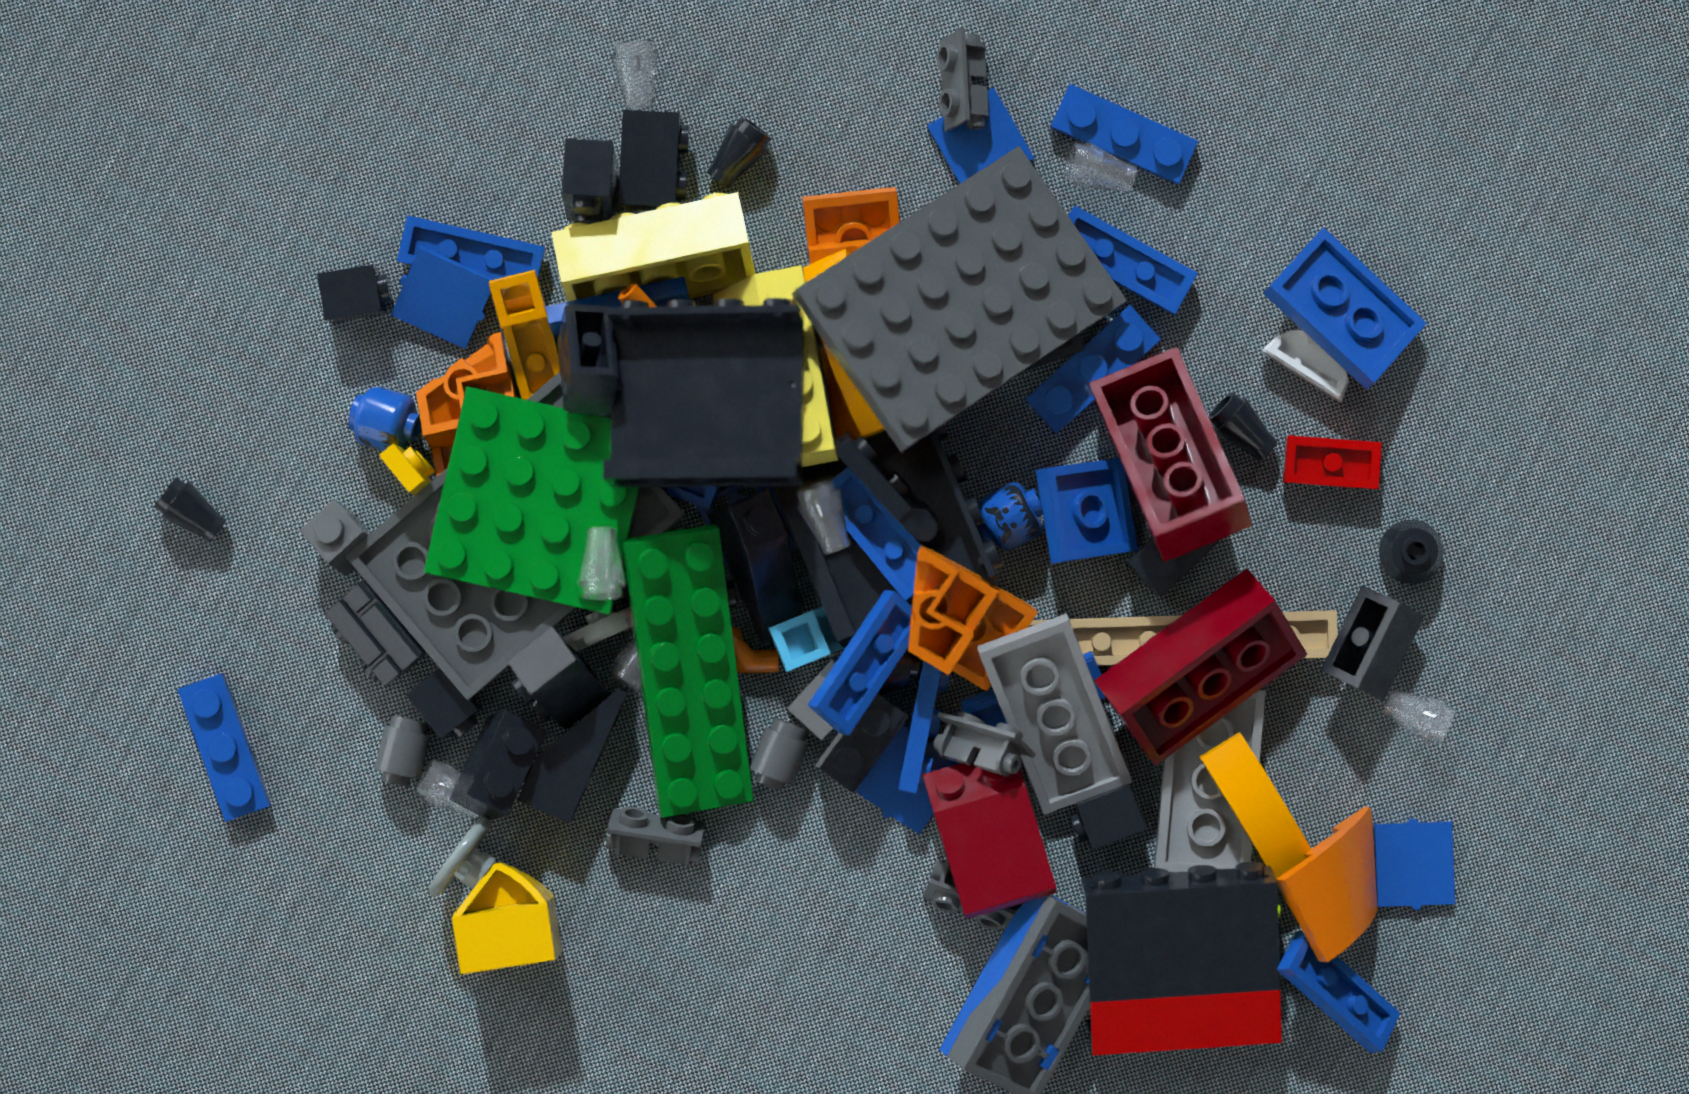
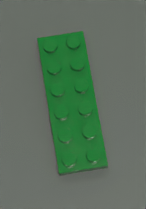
[622,524,753,818]

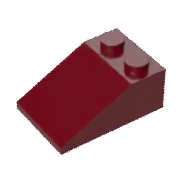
[922,759,1058,920]

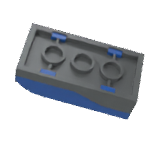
[939,895,1090,1094]

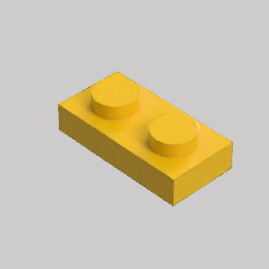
[379,443,435,495]

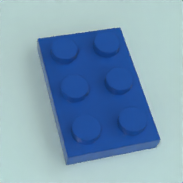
[1263,227,1427,390]

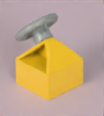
[429,817,562,974]

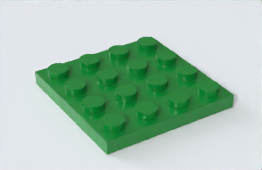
[424,386,640,615]

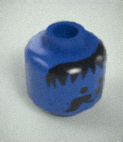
[348,387,422,451]
[977,482,1043,552]

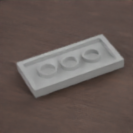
[977,613,1133,815]
[1154,690,1266,872]

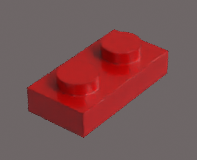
[1282,435,1382,490]

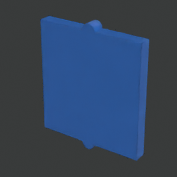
[927,87,1035,184]
[391,246,495,349]
[855,725,959,835]
[1373,818,1455,910]

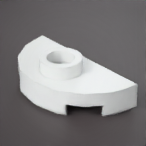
[1261,330,1348,402]
[563,606,633,651]

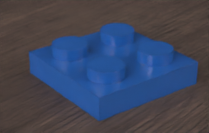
[1036,458,1138,564]

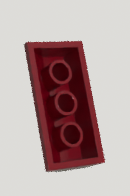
[1094,568,1308,766]

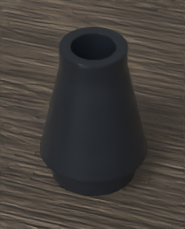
[707,116,772,189]
[1208,392,1277,461]
[153,477,227,542]

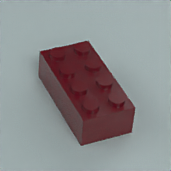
[1089,347,1253,562]

